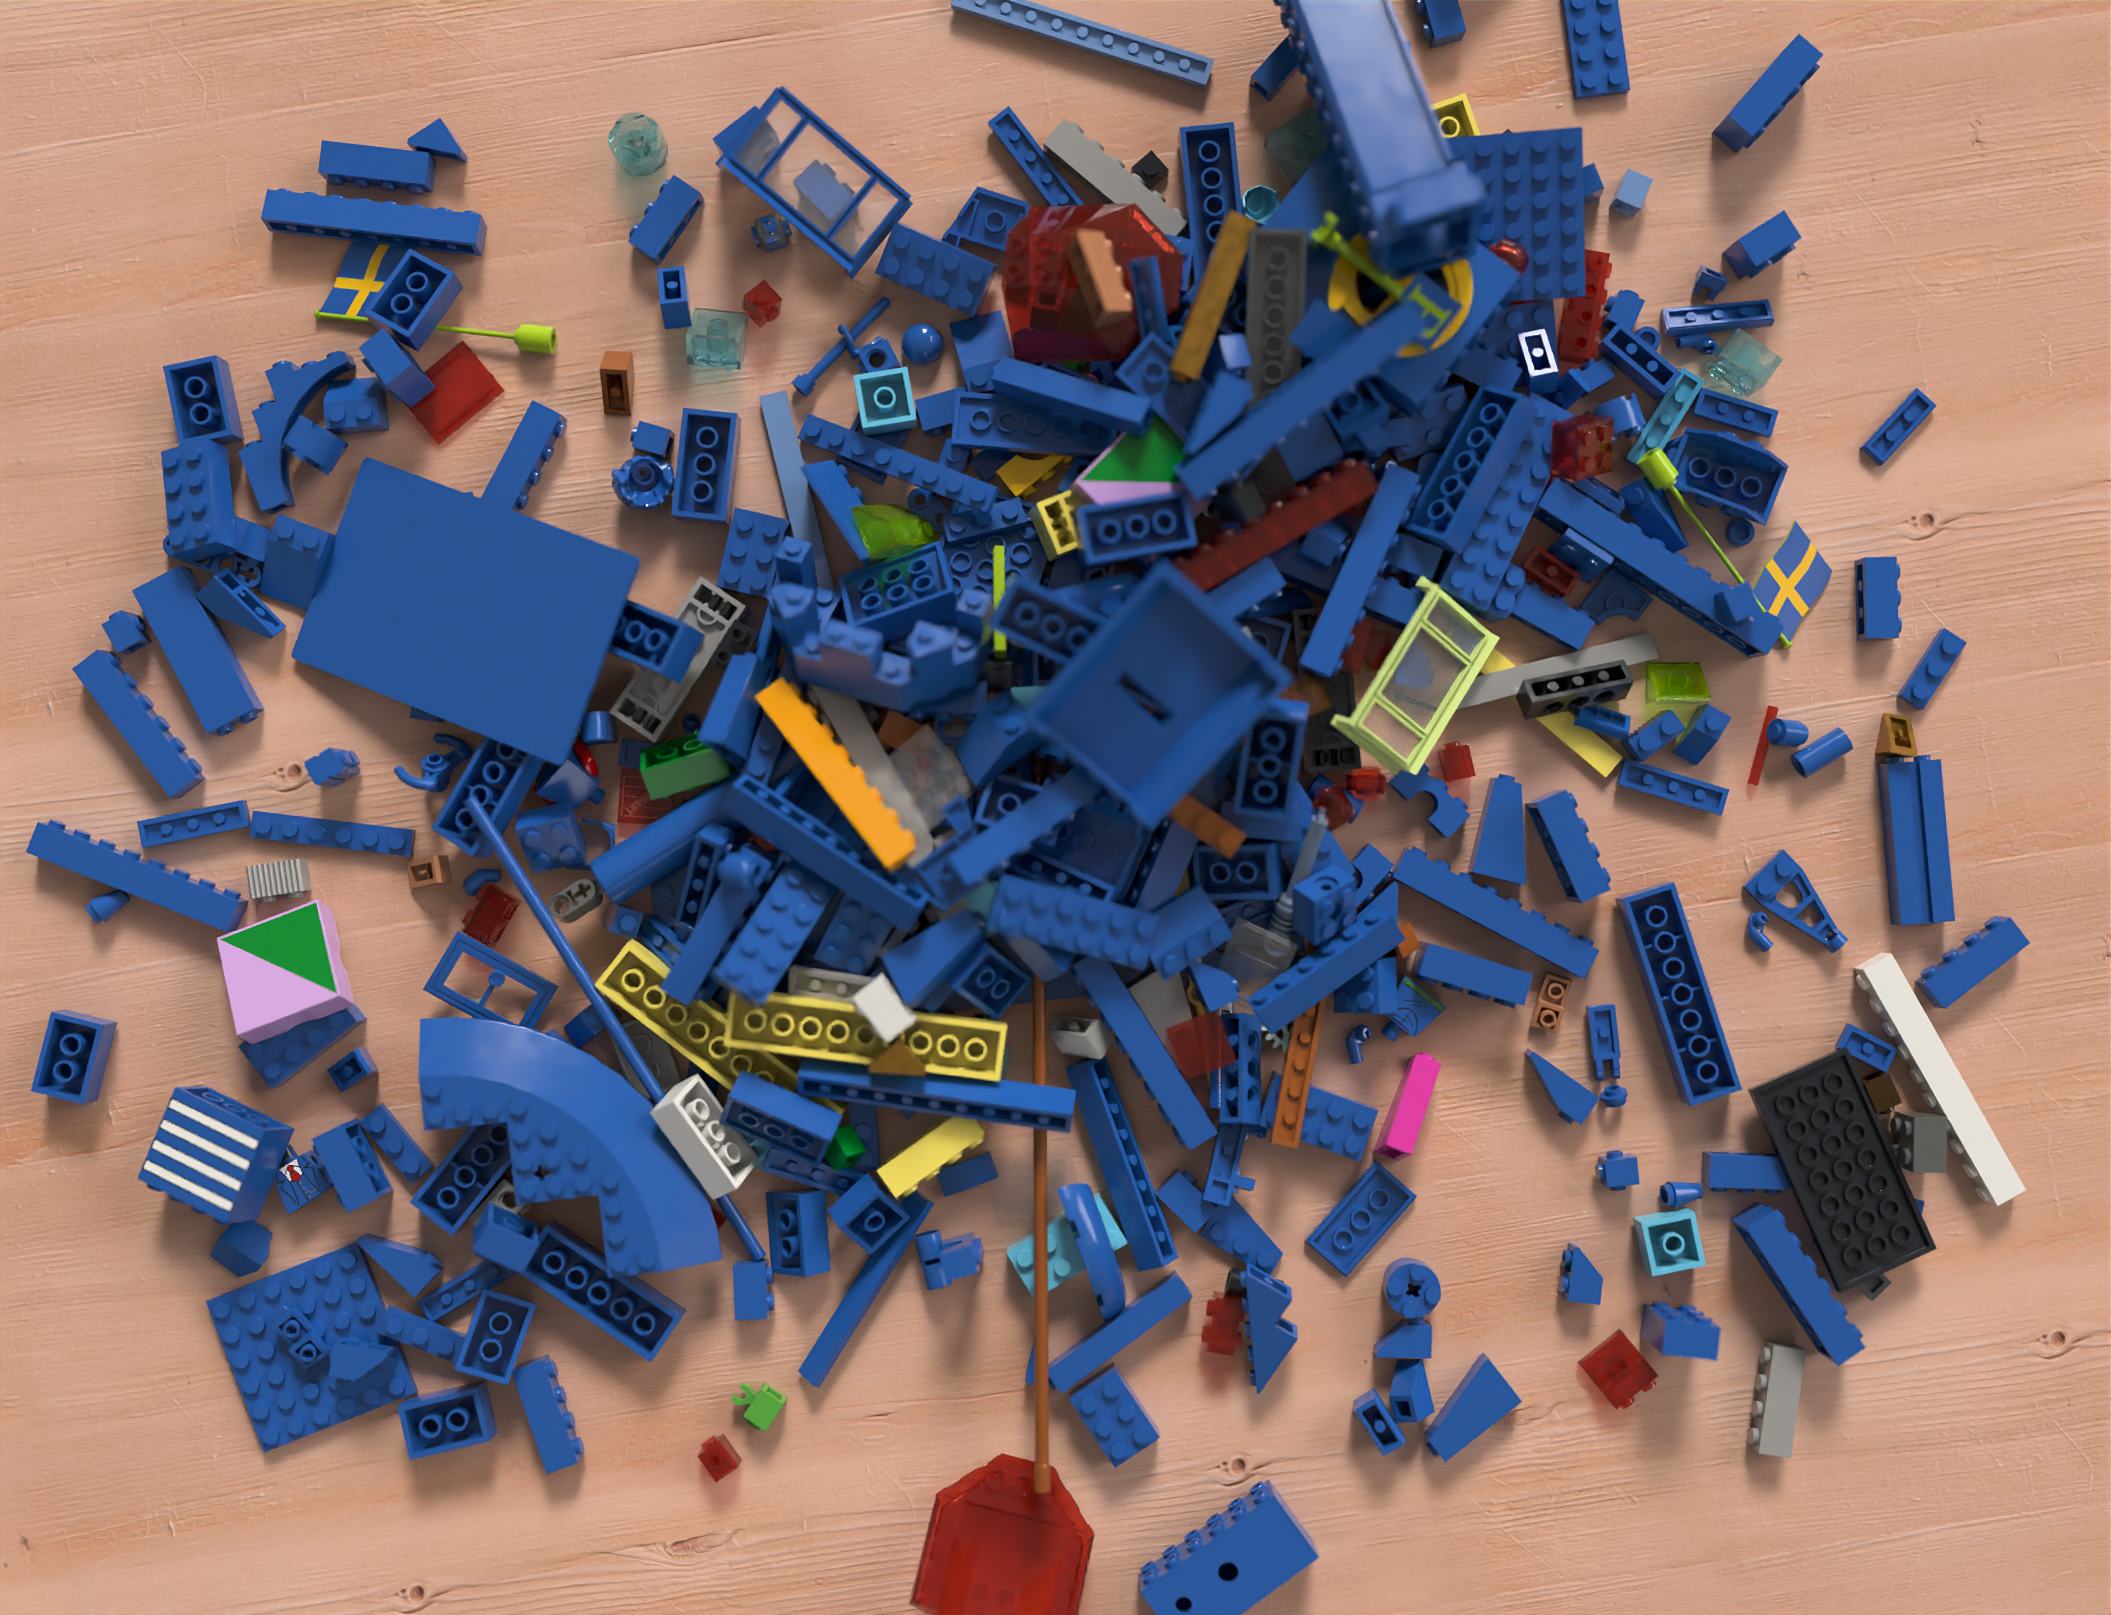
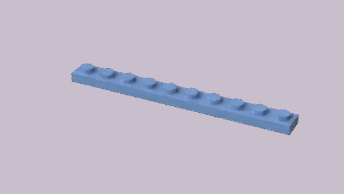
[951,0,1214,88]

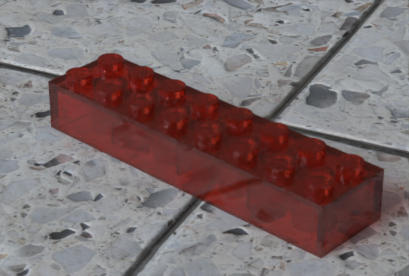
[1167,458,1380,592]

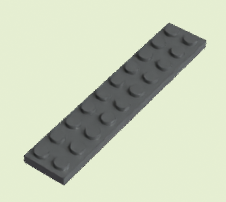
[1243,228,1307,512]

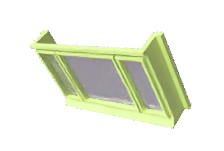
[1330,576,1500,775]

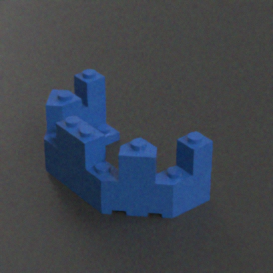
[767,536,995,712]

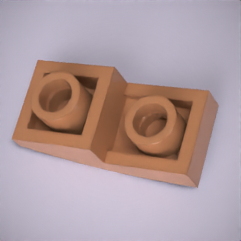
[1530,971,1573,1034]

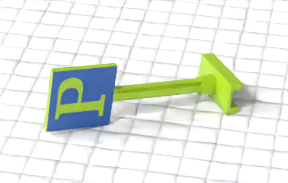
[1307,212,1463,352]

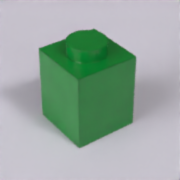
[824,1125,867,1171]

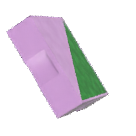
[1070,412,1212,565]
[217,899,354,1044]

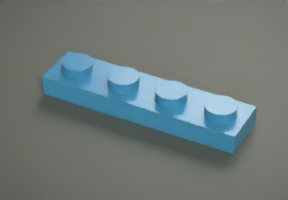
[1624,367,1705,471]

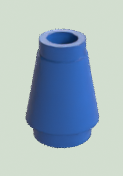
[85,889,130,924]
[1659,1181,1703,1208]

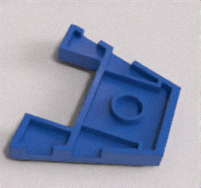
[941,186,1031,290]
[875,794,991,911]

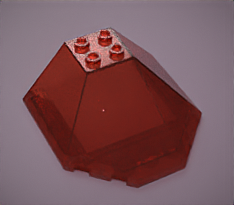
[1002,203,1184,362]
[909,1453,1095,1615]

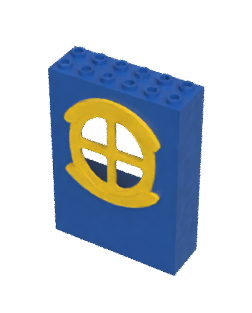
[1239,144,1521,419]

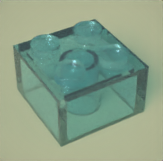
[1263,106,1328,189]
[1704,328,1783,397]

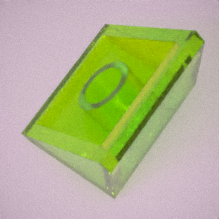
[1645,662,1711,704]

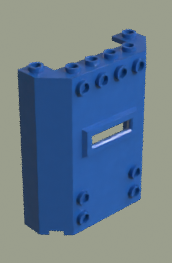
[1023,559,1293,830]

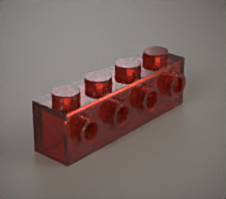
[1557,249,1612,365]

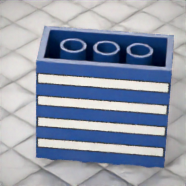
[137,1086,295,1225]

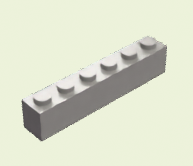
[1043,119,1188,237]

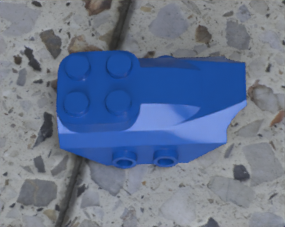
[1662,428,1789,526]

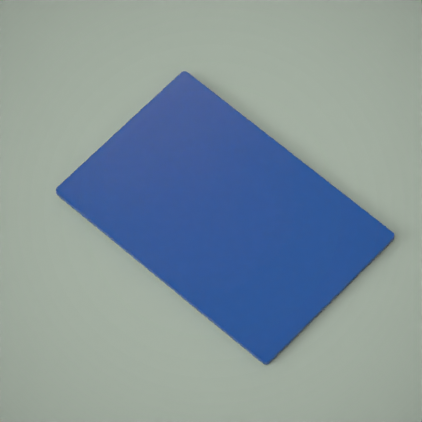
[292,457,641,766]

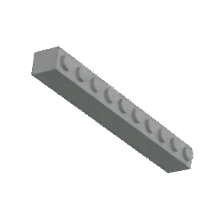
[805,684,970,925]

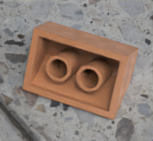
[1066,230,1133,329]

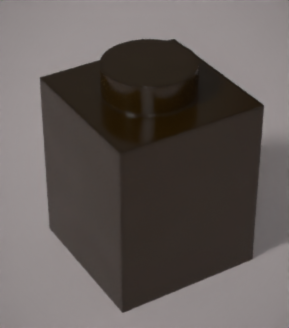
[1861,1070,1902,1115]

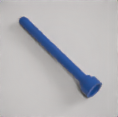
[791,297,890,398]

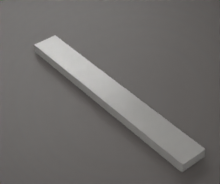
[1445,632,1659,710]

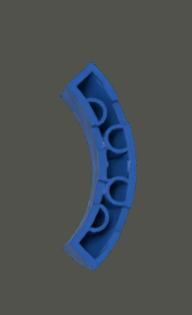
[1057,1183,1127,1322]

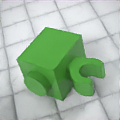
[732,1382,787,1431]

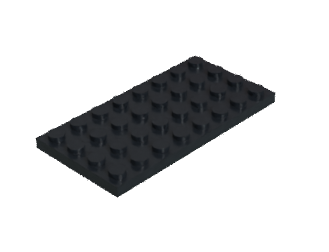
[1748,1047,1937,1293]

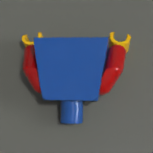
[532,727,605,809]

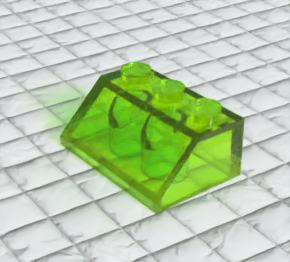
[851,504,935,559]

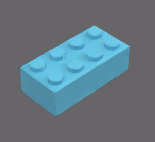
[1006,1192,1127,1298]

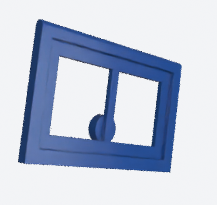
[423,931,559,1029]

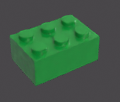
[640,731,730,800]

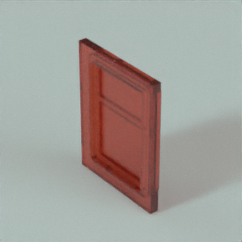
[402,341,505,445]

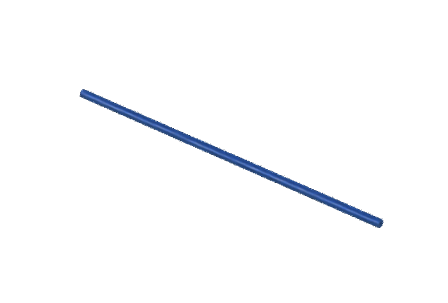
[463,796,766,1261]

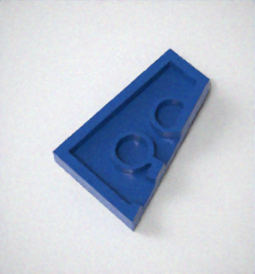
[1199,1195,1283,1275]

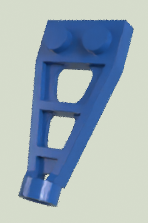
[1742,849,1848,953]

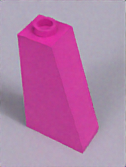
[1373,1053,1441,1161]

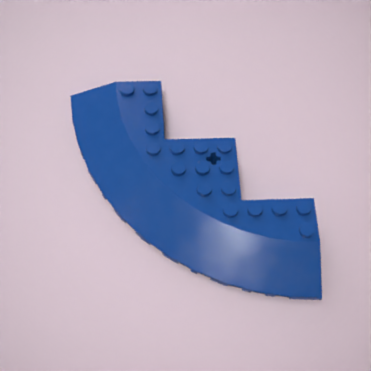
[418,1017,723,1278]

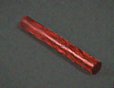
[1747,706,1779,786]

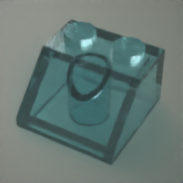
[685,308,749,370]

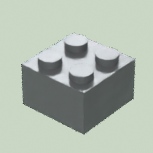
[1890,1111,1947,1173]

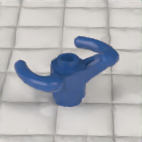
[394,733,473,793]

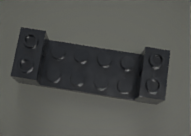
[1288,607,1362,774]

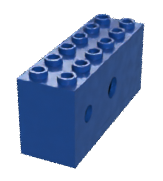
[1138,1479,1319,1615]

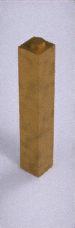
[1166,211,1257,385]

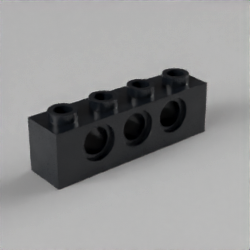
[1516,659,1634,720]

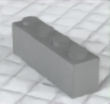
[1748,1340,1806,1458]

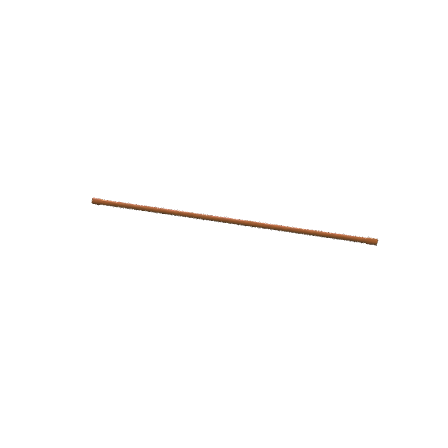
[1031,750,1050,1493]

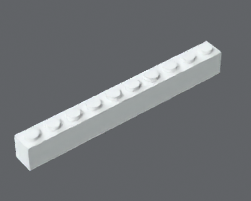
[1854,952,2026,1206]

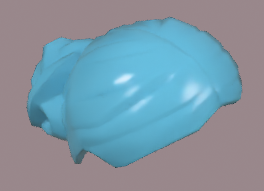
[1241,185,1280,228]

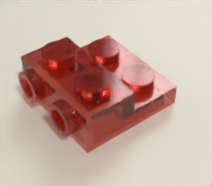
[1578,1329,1658,1410]

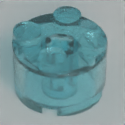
[608,112,668,176]

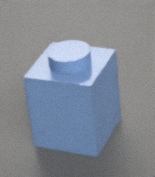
[1609,169,1653,216]

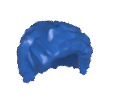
[611,454,675,511]

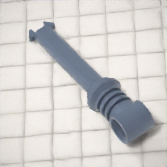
[1264,808,1328,957]

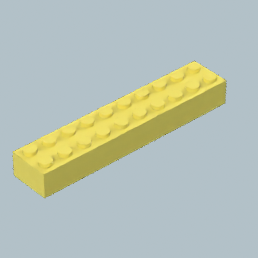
[594,939,847,1114]
[724,991,1007,1081]

